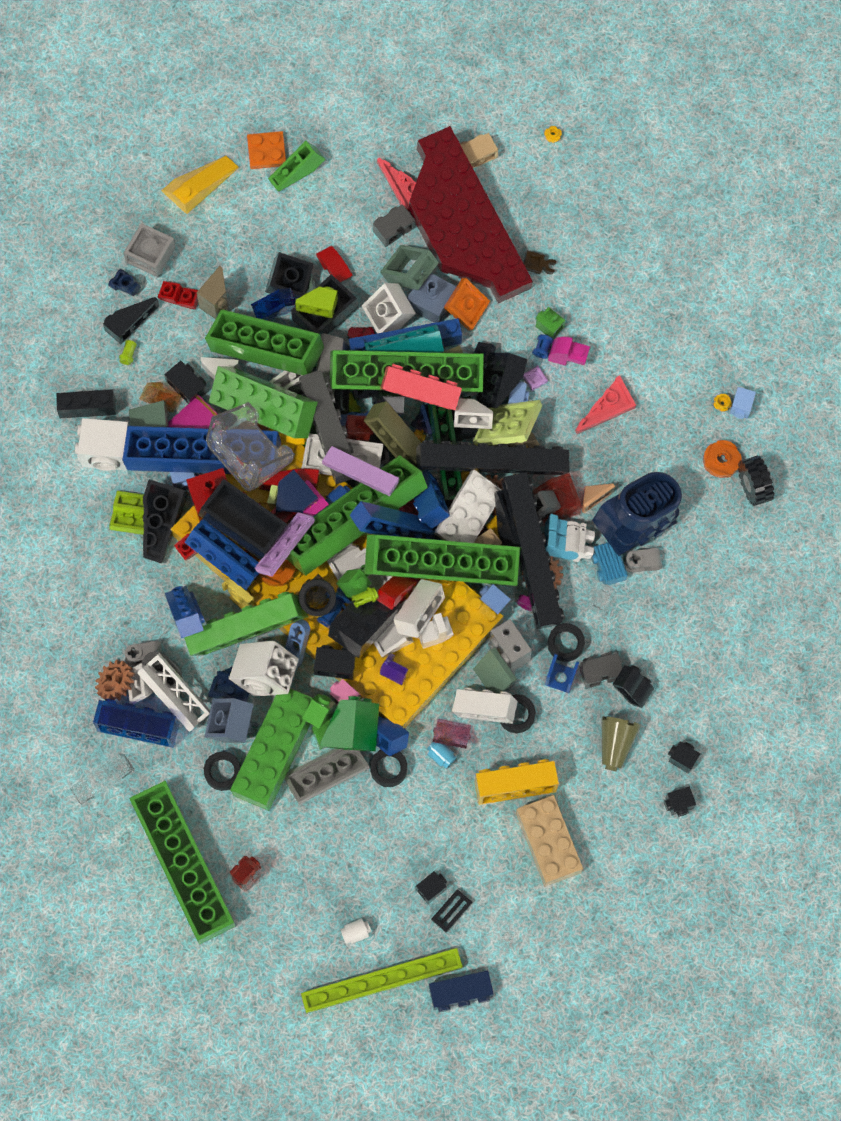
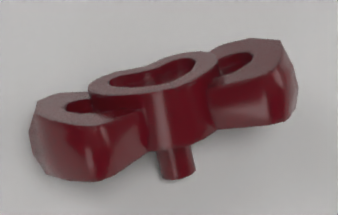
[347,327,375,339]

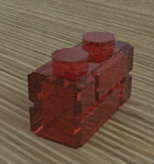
[230,856,261,892]

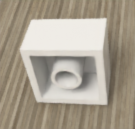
[361,283,416,333]

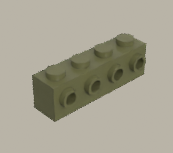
[364,401,421,467]

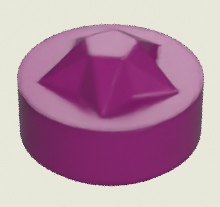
[516,595,532,611]

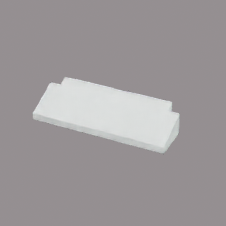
[327,543,414,658]

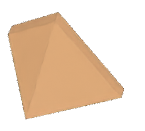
[582,484,615,513]

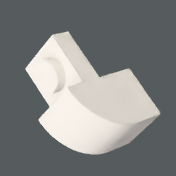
[419,613,453,649]

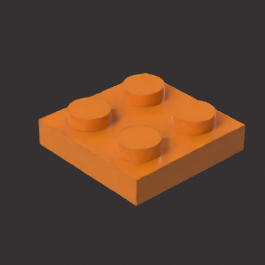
[247,131,286,169]
[444,278,490,330]

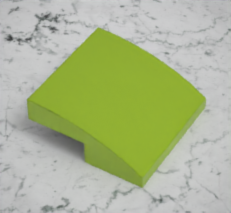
[109,491,144,535]

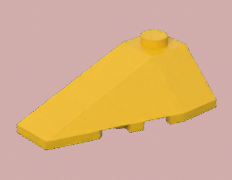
[161,156,239,214]

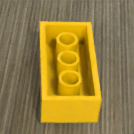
[474,759,559,805]

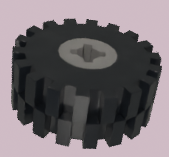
[738,455,775,506]

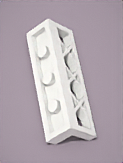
[137,653,210,732]

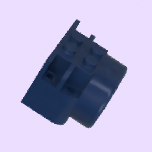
[592,472,682,556]

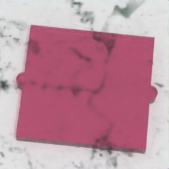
[432,719,471,749]

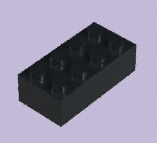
[198,479,287,560]

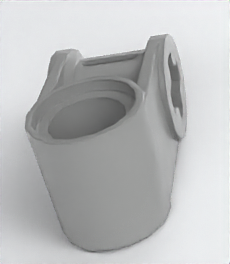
[624,548,662,572]
[125,641,162,667]

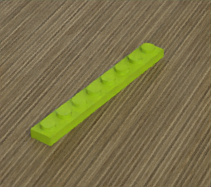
[301,948,463,1014]

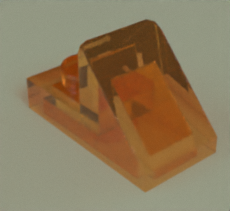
[139,382,181,413]

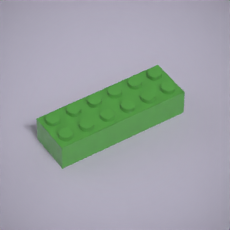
[205,309,324,375]
[209,366,318,438]
[184,592,308,656]
[230,689,313,811]

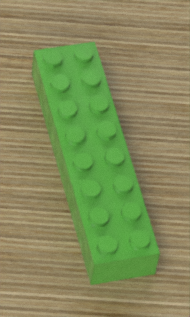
[330,350,483,392]
[286,455,428,576]
[364,535,520,586]
[129,781,236,945]

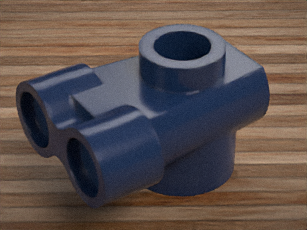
[108,269,141,296]

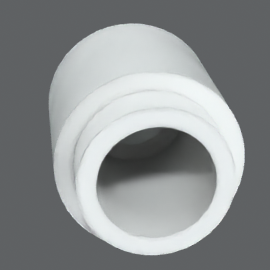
[340,918,371,944]

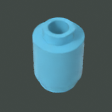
[427,740,457,769]

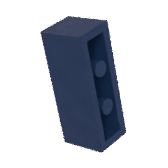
[428,970,494,1012]

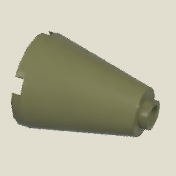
[601,716,641,772]

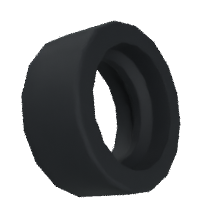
[299,579,336,616]
[548,623,585,662]
[500,694,536,734]
[370,750,407,787]
[203,751,241,791]

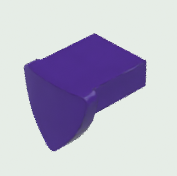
[380,653,408,685]

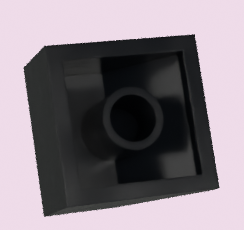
[265,252,314,298]

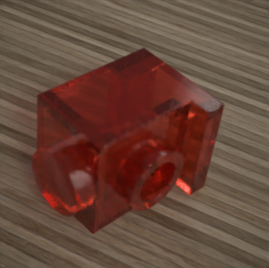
[345,415,373,440]

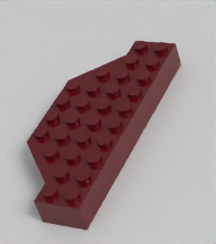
[408,126,533,304]

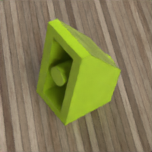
[295,287,338,318]

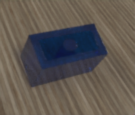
[251,288,296,320]

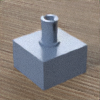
[407,273,456,323]
[204,698,258,743]

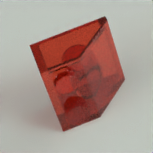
[532,473,582,525]

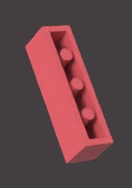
[380,364,462,410]

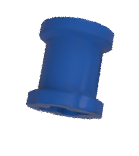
[532,334,554,359]

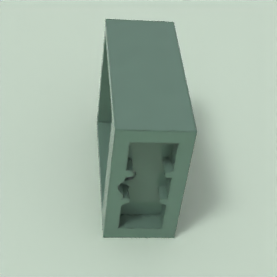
[380,245,439,290]

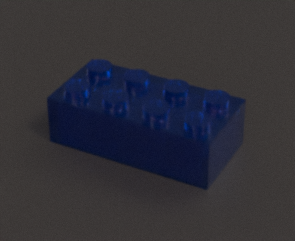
[93,699,179,748]

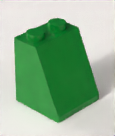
[320,696,379,751]

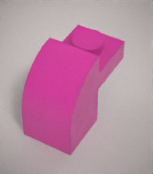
[548,337,590,366]

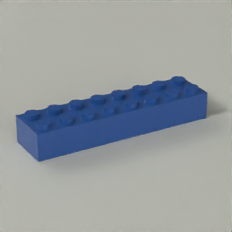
[122,426,281,475]

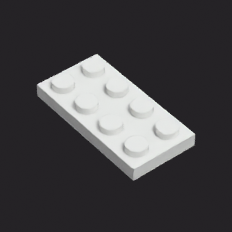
[302,433,383,475]
[434,470,501,543]

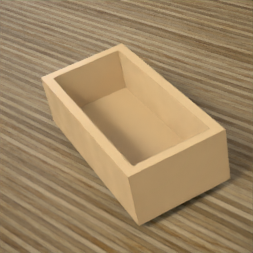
[516,795,583,887]

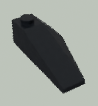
[143,479,189,564]

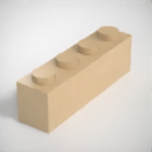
[460,133,498,168]

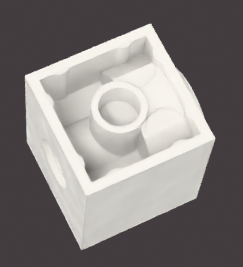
[75,418,129,471]
[229,641,299,697]

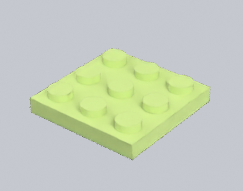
[473,400,542,446]

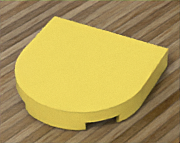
[222,578,255,610]

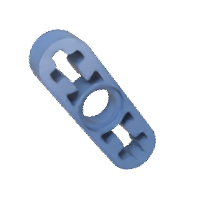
[285,619,310,669]

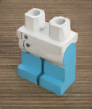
[544,514,595,562]

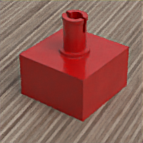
[186,468,227,522]

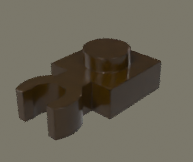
[523,250,556,274]

